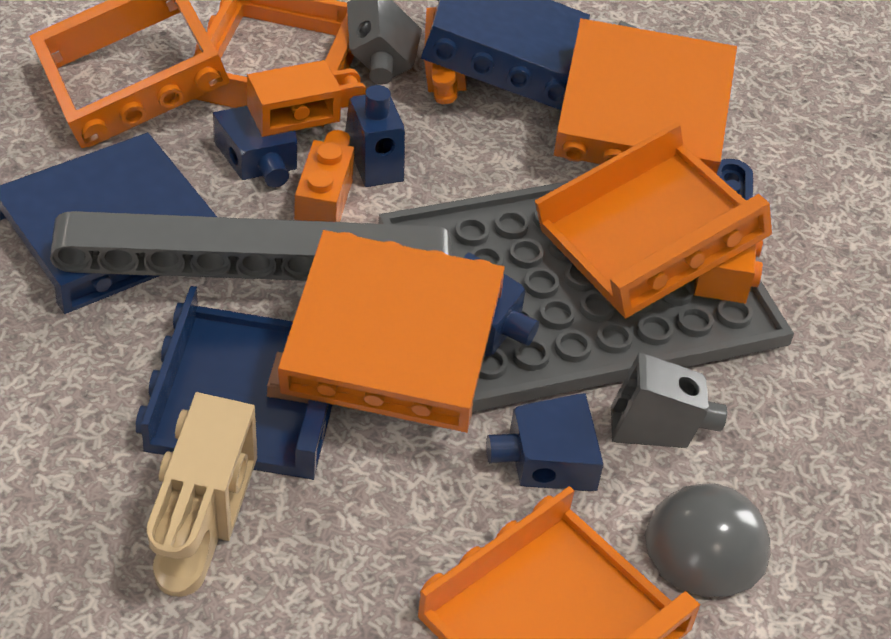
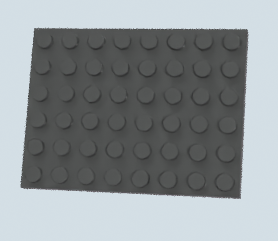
[378,181,794,412]

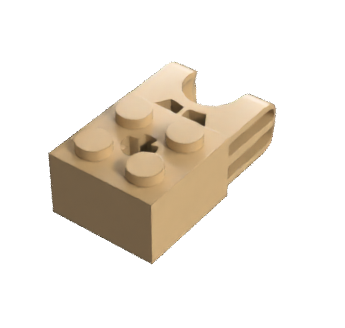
[147,392,257,597]

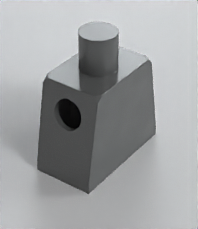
[347,0,422,85]
[611,353,727,448]

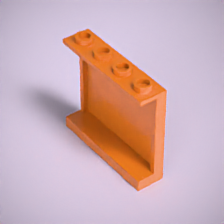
[553,18,737,174]
[535,122,772,319]
[278,230,505,433]
[418,486,701,639]

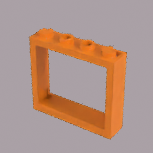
[29,0,230,148]
[194,0,354,127]

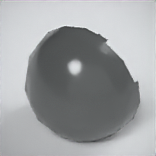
[644,483,771,597]

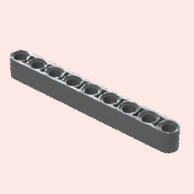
[50,211,453,281]

